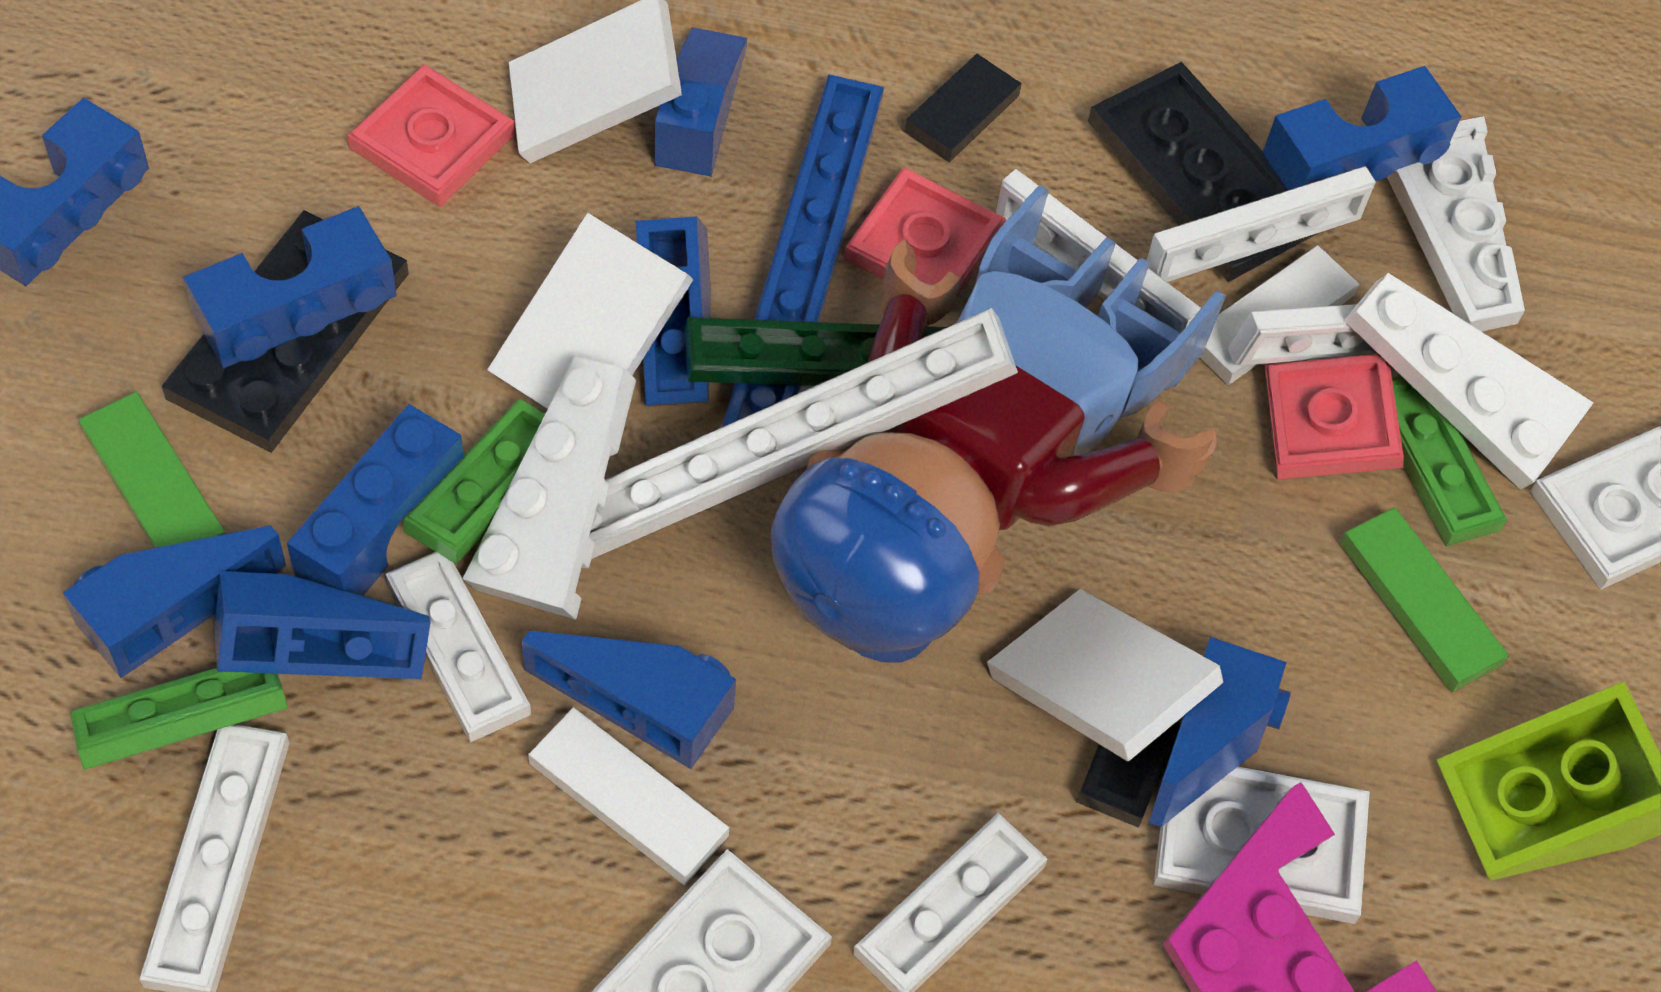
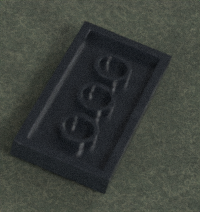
[1088,61,1318,282]
[162,210,409,453]

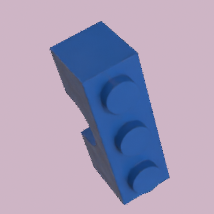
[1263,66,1462,191]
[0,97,149,287]
[183,206,397,368]
[287,404,464,596]

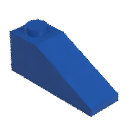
[655,27,748,177]
[636,216,711,406]
[63,525,286,679]
[213,571,431,679]
[522,630,736,769]
[1149,637,1291,827]

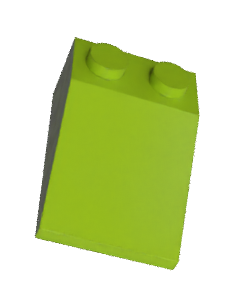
[1436,681,1661,881]

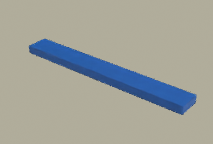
[722,74,884,427]

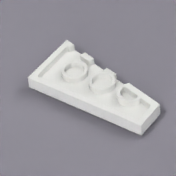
[1387,116,1525,332]
[1344,273,1594,490]
[463,356,636,620]

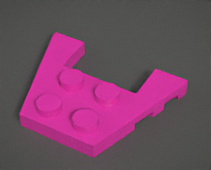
[1162,782,1437,992]

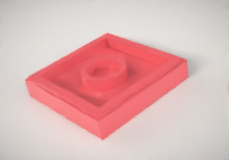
[347,64,516,207]
[844,167,1006,301]
[1265,354,1404,480]

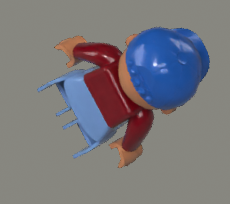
[771,185,1226,663]

